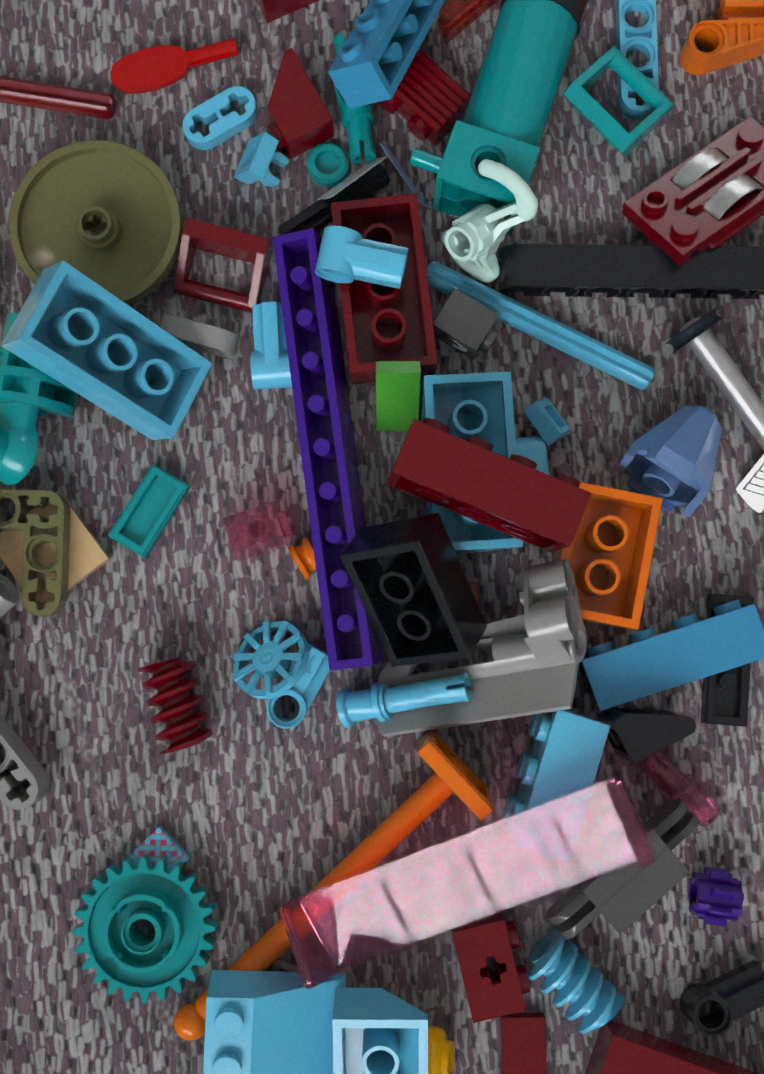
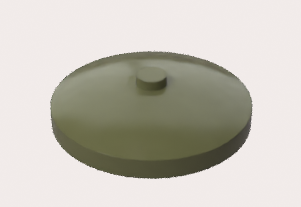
[9,140,183,306]

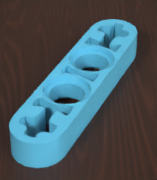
[615,0,659,119]

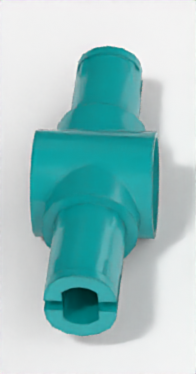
[333,32,377,164]

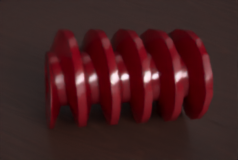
[138,657,213,754]

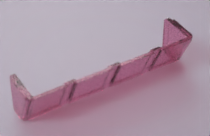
[280,776,657,989]

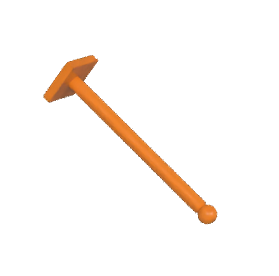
[174,730,493,1041]

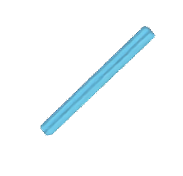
[426,261,655,390]

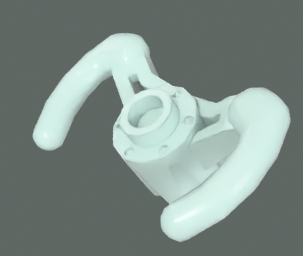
[441,159,539,283]

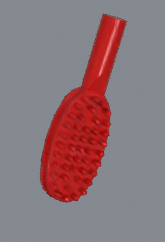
[110,38,239,94]

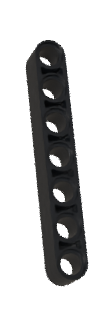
[499,244,764,299]

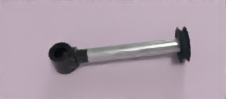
[665,307,764,450]

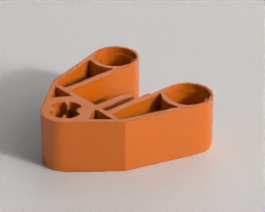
[679,0,764,75]

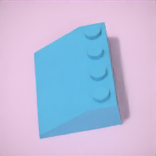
[203,970,347,1074]

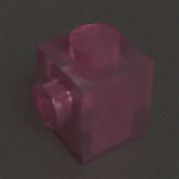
[223,502,293,562]

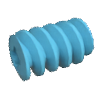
[527,929,625,1034]

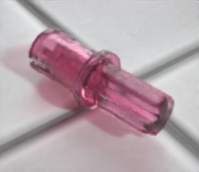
[638,751,719,827]

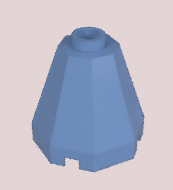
[616,405,722,516]

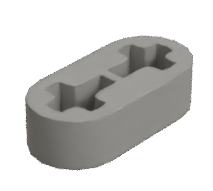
[159,314,239,359]

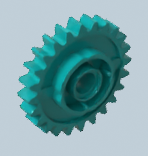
[72,853,218,1004]

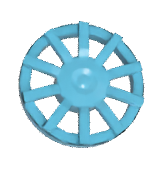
[232,620,309,699]

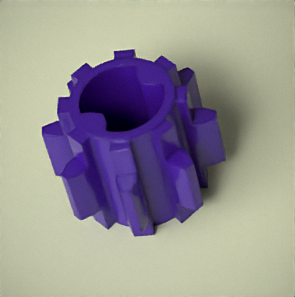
[688,867,744,927]

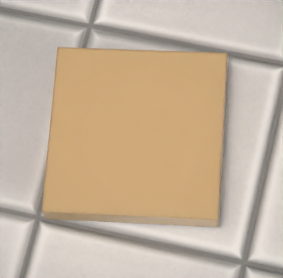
[0,490,111,609]

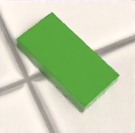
[376,361,421,431]

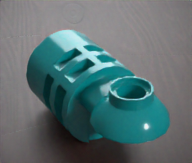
[0,313,78,485]

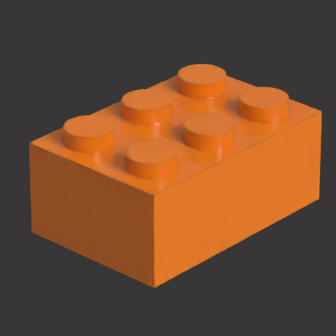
[552,482,663,630]

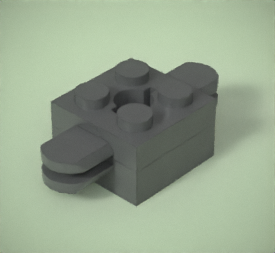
[546,798,700,939]

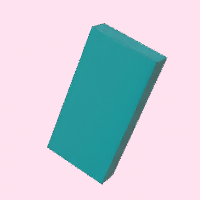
[108,463,191,558]

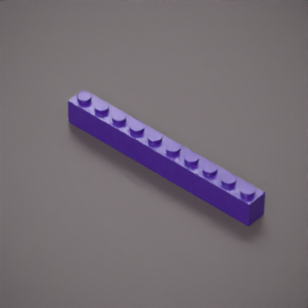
[272,228,385,671]

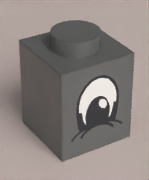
[433,288,500,360]

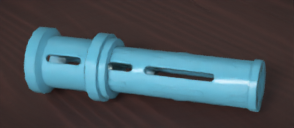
[336,672,473,728]

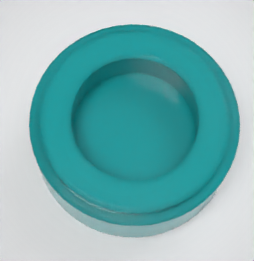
[307,143,349,187]

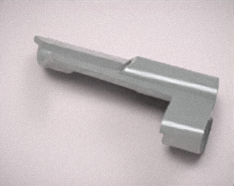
[373,559,587,737]

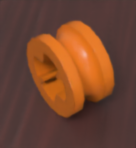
[287,536,316,580]

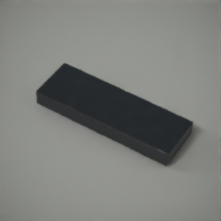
[701,594,754,727]

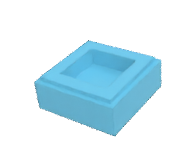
[524,398,571,446]

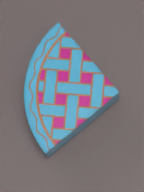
[129,825,191,869]

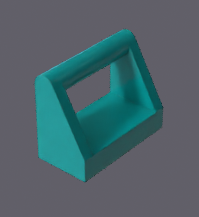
[563,46,674,158]

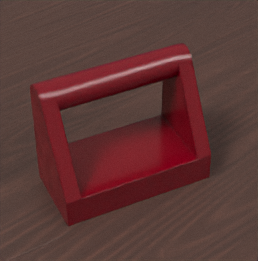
[174,218,273,313]

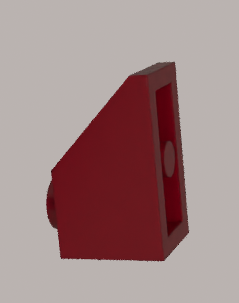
[266,48,334,159]

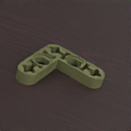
[0,489,71,617]

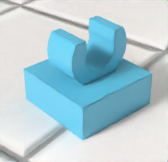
[233,132,289,187]

